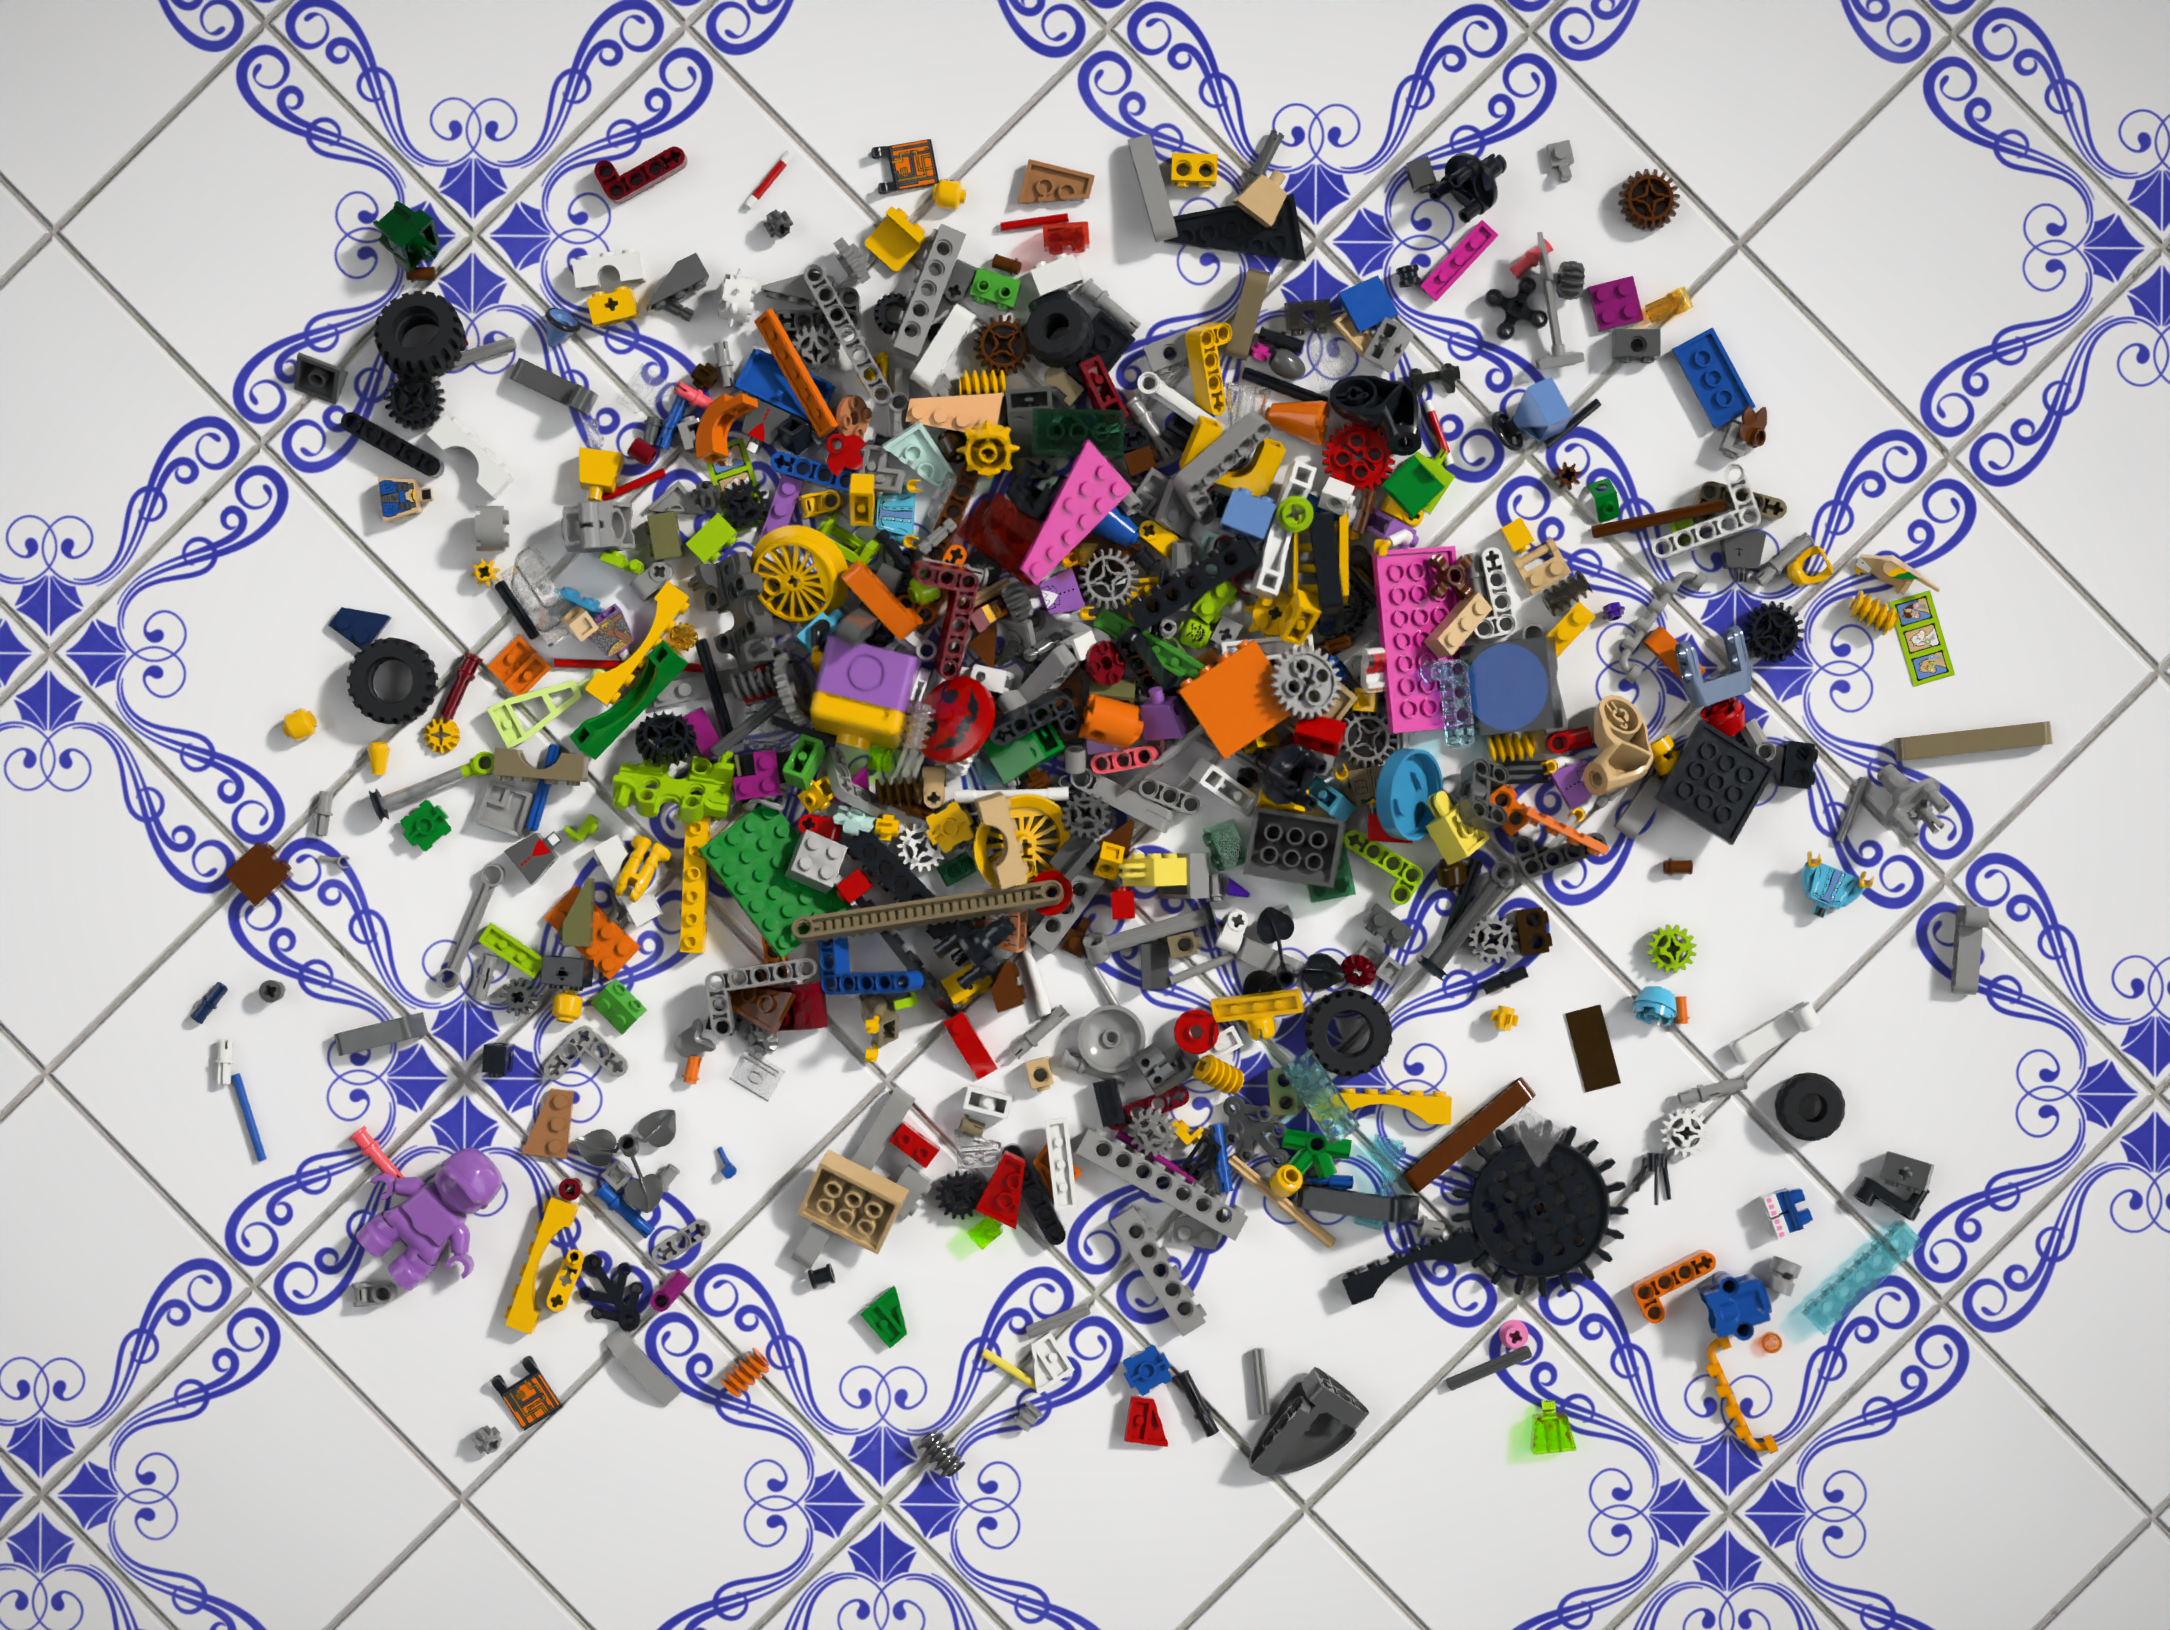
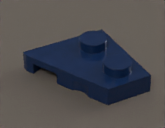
[328,607,392,651]

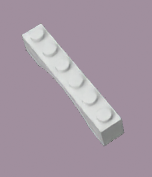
[1249,460,1317,600]

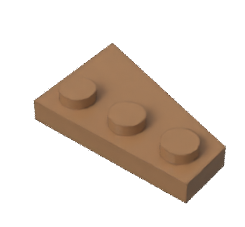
[1018,159,1095,204]
[521,1088,575,1159]

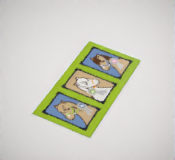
[706,438,768,532]
[1889,590,1955,687]

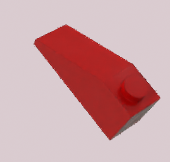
[943,1010,998,1080]

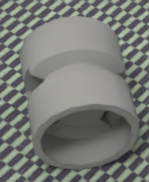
[1763,1255,1802,1296]

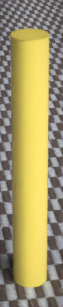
[981,1348,1036,1390]

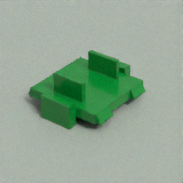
[400,799,452,852]

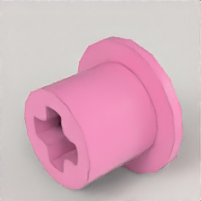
[1499,1320,1528,1349]

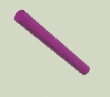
[1115,1130,1196,1185]

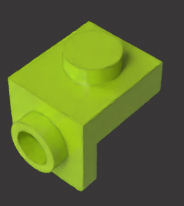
[563,814,600,843]

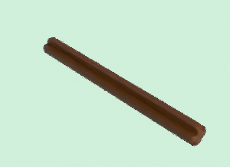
[1591,499,1727,538]

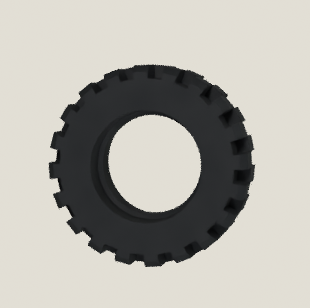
[374,291,466,382]
[347,637,439,725]
[1304,989,1393,1077]

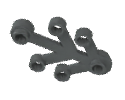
[1223,1096,1289,1168]

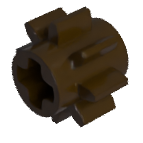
[691,362,719,390]

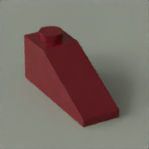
[1078,355,1129,431]

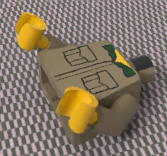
[1333,764,1383,818]
[859,993,899,1062]

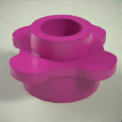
[1250,342,1272,362]

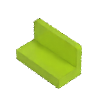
[891,991,918,1010]

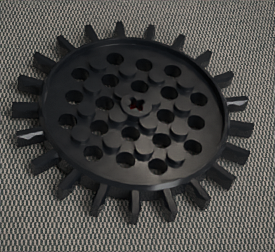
[1450,1119,1629,1297]

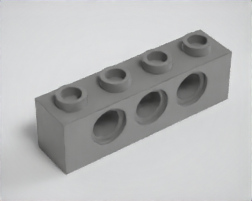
[1029,866,1105,953]

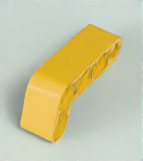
[1185,322,1232,416]

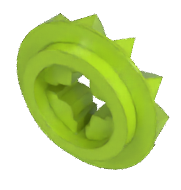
[1277,495,1314,532]

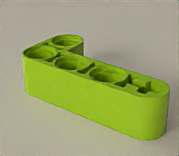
[1344,830,1423,905]

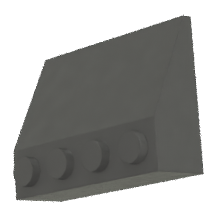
[1243,807,1347,888]

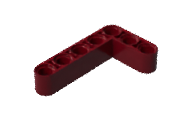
[910,560,979,680]

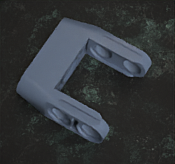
[1675,625,1751,708]

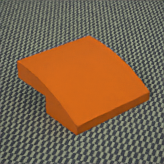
[487,634,552,696]

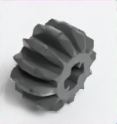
[1556,261,1585,300]
[1001,582,1034,622]
[500,978,539,1016]

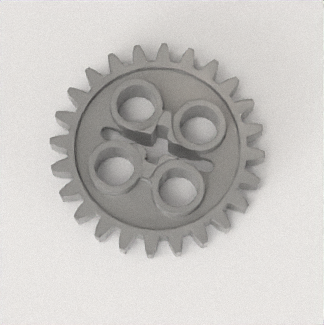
[1269,645,1342,720]
[773,652,812,726]

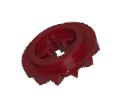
[1340,955,1376,988]

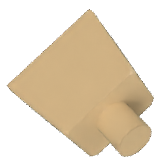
[1233,169,1287,228]

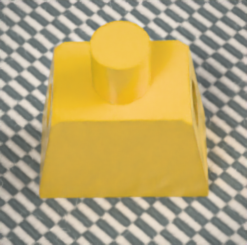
[579,447,625,502]

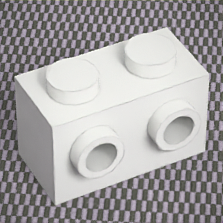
[1030,253,1083,297]

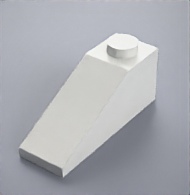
[1188,757,1258,816]

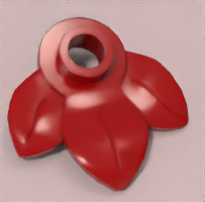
[826,434,866,476]

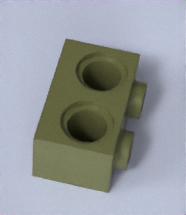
[1266,1067,1302,1116]

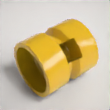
[1650,734,1680,776]

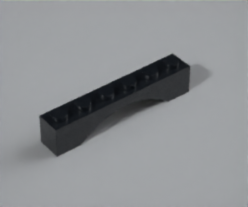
[1342,1227,1480,1305]

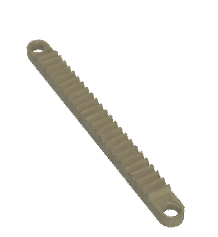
[791,880,1064,942]

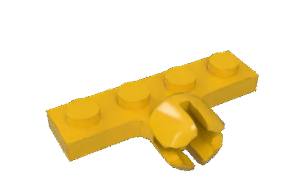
[1210,988,1304,1041]

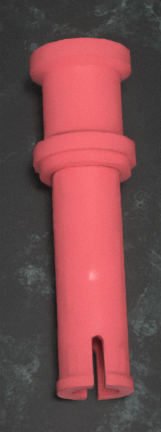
[349,1125,404,1179]

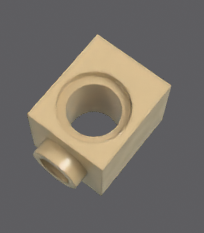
[560,605,599,642]
[1025,1056,1054,1092]

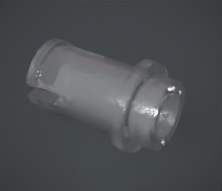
[582,419,605,449]

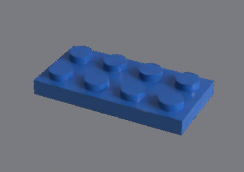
[1672,327,1756,429]

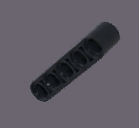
[341,412,445,478]
[1002,1143,1066,1245]

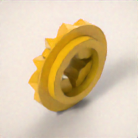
[423,717,460,753]

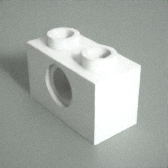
[963,1084,1013,1119]

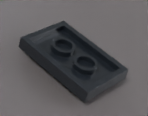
[1063,310,1135,387]

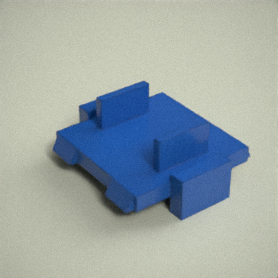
[1123,1344,1172,1396]

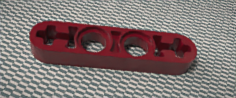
[1108,1085,1189,1131]

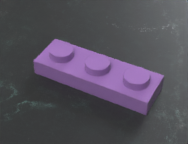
[760,474,804,539]

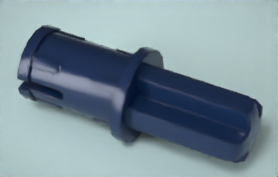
[190,982,228,1024]

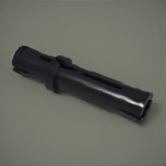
[1176,1370,1219,1437]

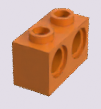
[1490,784,1528,837]

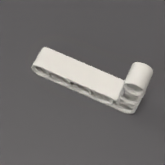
[1652,463,1761,560]

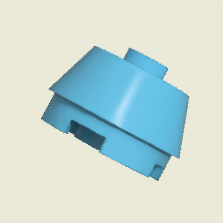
[1633,986,1677,1026]

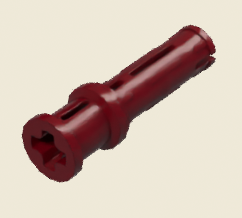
[439,651,484,720]

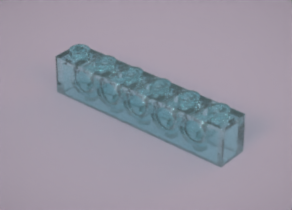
[1801,1220,1924,1336]

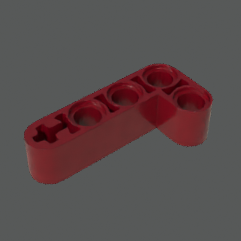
[594,146,688,204]

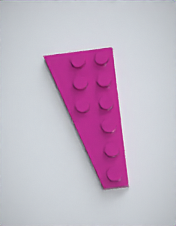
[1019,439,1132,585]

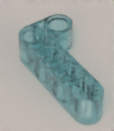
[1419,659,1475,749]

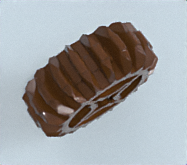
[1618,169,1680,231]
[973,315,1032,377]

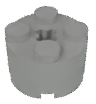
[475,506,510,551]

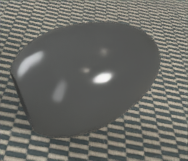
[1269,349,1306,379]

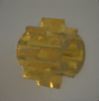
[670,622,698,651]

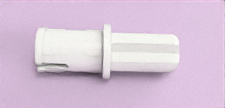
[215,1040,234,1085]

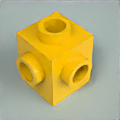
[797,775,835,814]

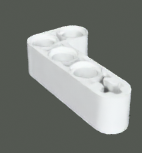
[910,303,977,391]
[1472,547,1517,640]
[1729,1001,1821,1065]

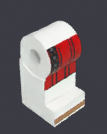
[1360,647,1387,693]

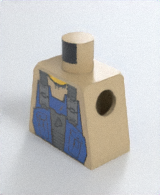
[378,478,434,523]

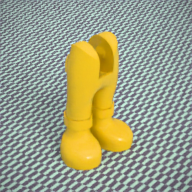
[615,836,671,903]

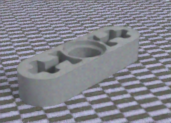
[652,1219,711,1265]

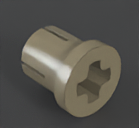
[957,1114,985,1141]

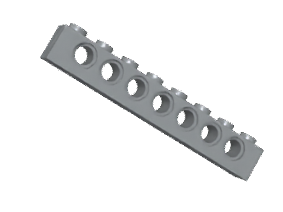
[1076,1128,1248,1241]

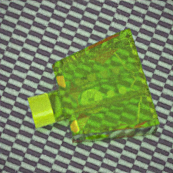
[1530,1400,1576,1455]

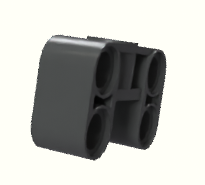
[1459,758,1509,832]

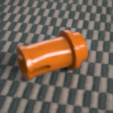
[1674,996,1690,1024]
[682,1055,702,1084]

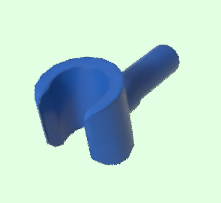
[717,1146,737,1179]

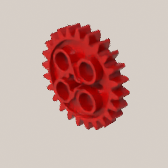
[1322,423,1395,495]

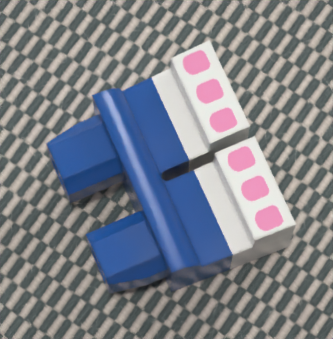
[1759,1188,1813,1239]

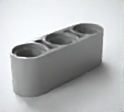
[1614,774,1663,840]
[1138,778,1201,815]
[1235,937,1304,983]

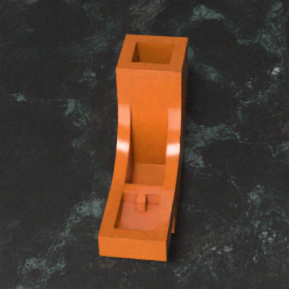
[695,394,758,464]

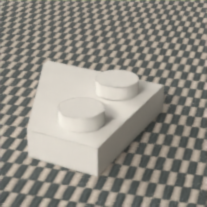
[1031,1331,1075,1394]

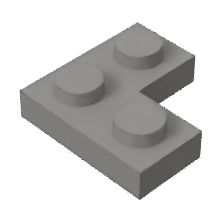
[859,444,906,495]

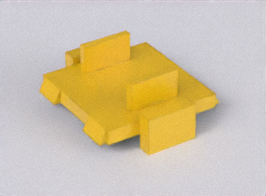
[926,802,975,853]

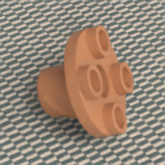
[831,395,872,439]

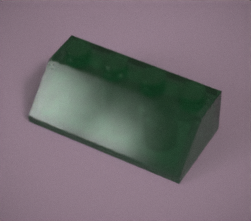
[1032,408,1125,459]

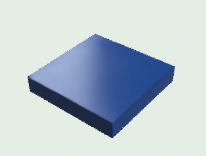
[1337,275,1399,334]

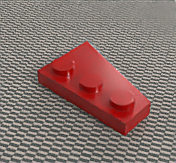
[975,1150,1026,1229]

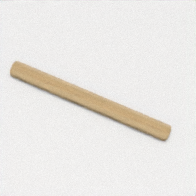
[1228,1155,1336,1248]

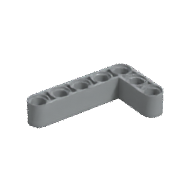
[1173,411,1272,525]
[705,958,817,1038]

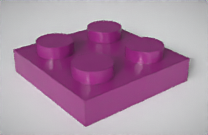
[1588,276,1644,332]

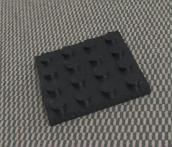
[1654,720,1777,845]

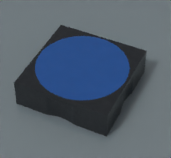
[1459,636,1564,737]

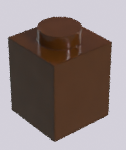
[1123,445,1159,478]

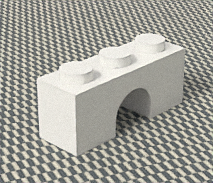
[572,249,646,291]

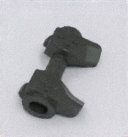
[1408,363,1460,398]
[995,640,1042,684]

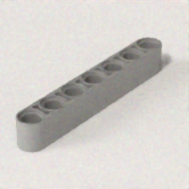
[804,264,893,407]

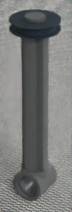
[1417,861,1517,981]

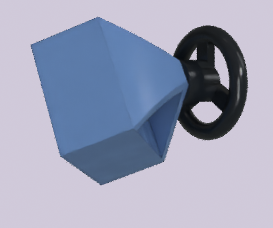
[1491,377,1573,451]

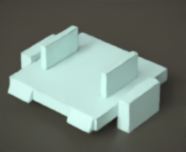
[833,805,877,836]

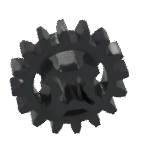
[720,479,770,529]
[935,1170,984,1220]

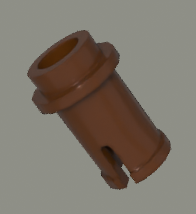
[992,254,1022,276]
[406,266,435,283]
[1663,858,1693,876]

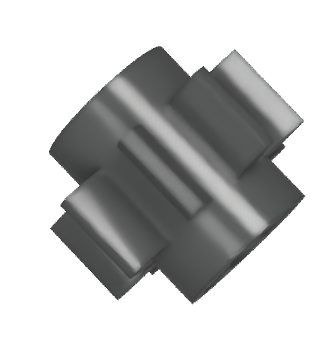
[763,209,793,239]
[692,481,721,509]

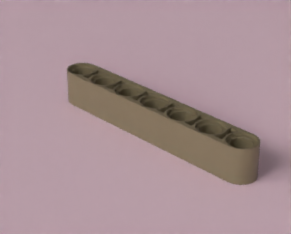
[1894,721,2053,761]

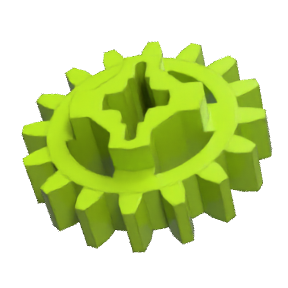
[1646,924,1697,973]

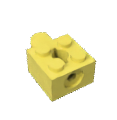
[1426,791,1490,865]
[1118,853,1187,886]

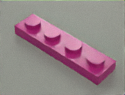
[1419,220,1498,302]

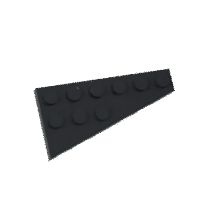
[1164,194,1306,262]
[855,896,958,1017]

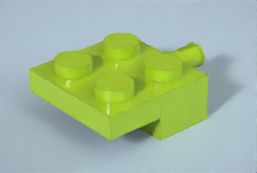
[1414,448,1455,515]

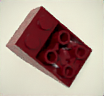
[755,982,828,1031]

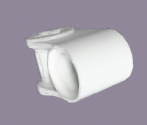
[1215,909,1248,954]

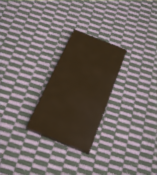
[1565,1004,1621,1092]

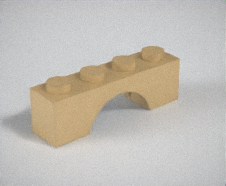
[974,791,1029,889]

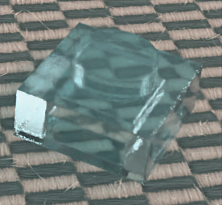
[975,761,1000,786]

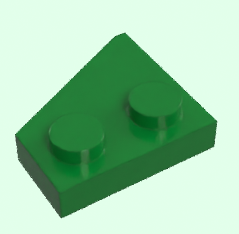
[860,1285,908,1348]

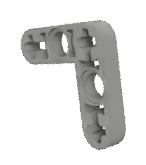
[824,746,888,817]
[543,1026,629,1080]

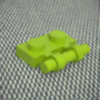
[599,549,645,575]

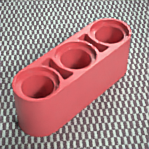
[1090,746,1159,774]

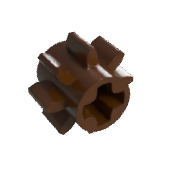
[1553,462,1581,490]
[1025,768,1052,789]

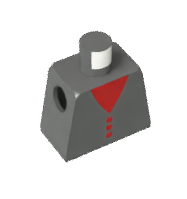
[742,397,791,455]
[504,831,562,885]

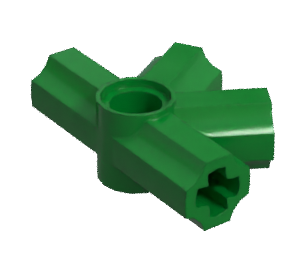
[1281,1128,1352,1179]

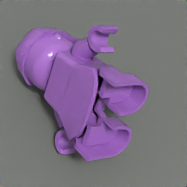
[356,1147,503,1291]

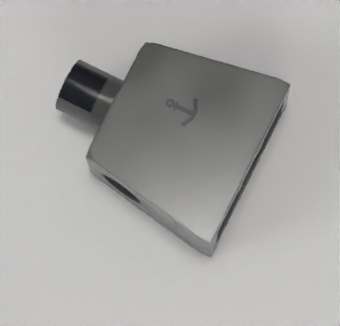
[1720,531,1766,583]

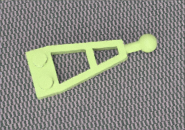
[487,669,606,749]

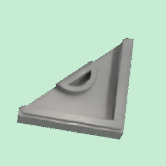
[647,481,707,515]
[996,615,1038,657]

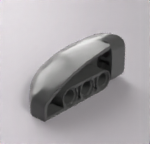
[1249,1367,1369,1476]

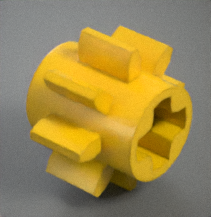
[471,559,501,587]
[875,814,900,841]
[1490,1005,1519,1031]

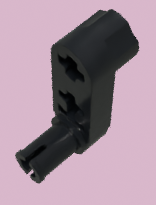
[1853,1177,1930,1222]

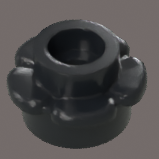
[1237,767,1259,788]

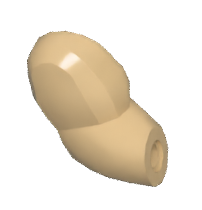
[1583,695,1654,796]

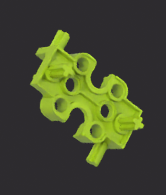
[613,750,734,823]

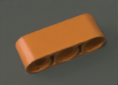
[1643,626,1706,682]

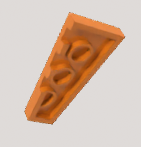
[1521,807,1610,857]

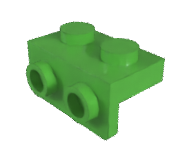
[591,979,647,1035]

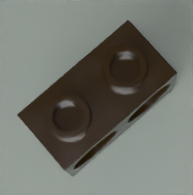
[1513,906,1552,956]

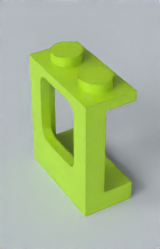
[817,511,882,566]

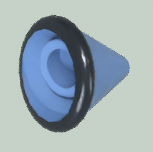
[545,308,581,347]

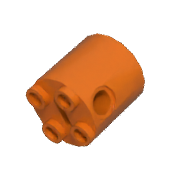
[1078,693,1144,750]

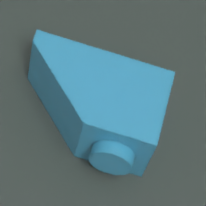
[1307,776,1357,821]

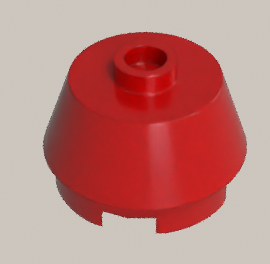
[1700,697,1745,737]

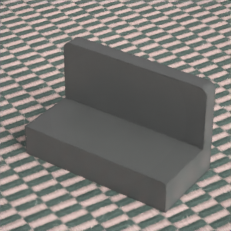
[1050,835,1100,882]
[1141,943,1169,990]

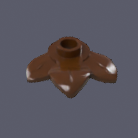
[1739,406,1767,448]

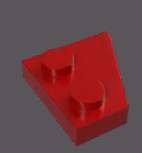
[1124,1395,1168,1447]

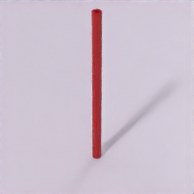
[554,658,703,672]

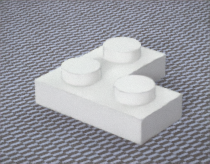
[1190,1025,1244,1059]

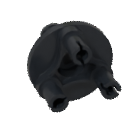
[1429,153,1507,223]
[1005,460,1067,543]
[1253,744,1327,811]
[933,914,1016,990]

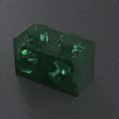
[1202,819,1246,872]

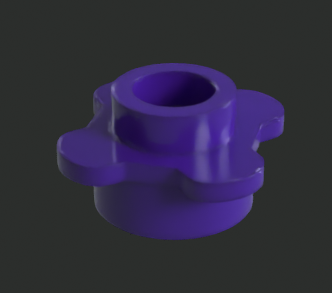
[1602,602,1625,621]

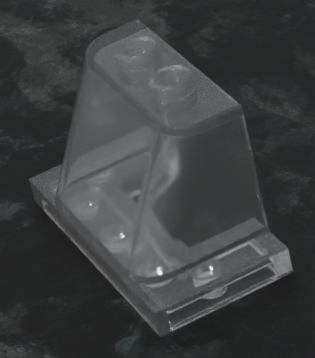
[500,546,576,647]

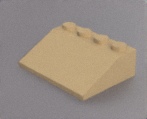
[797,1149,909,1255]

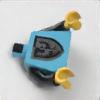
[796,608,845,672]

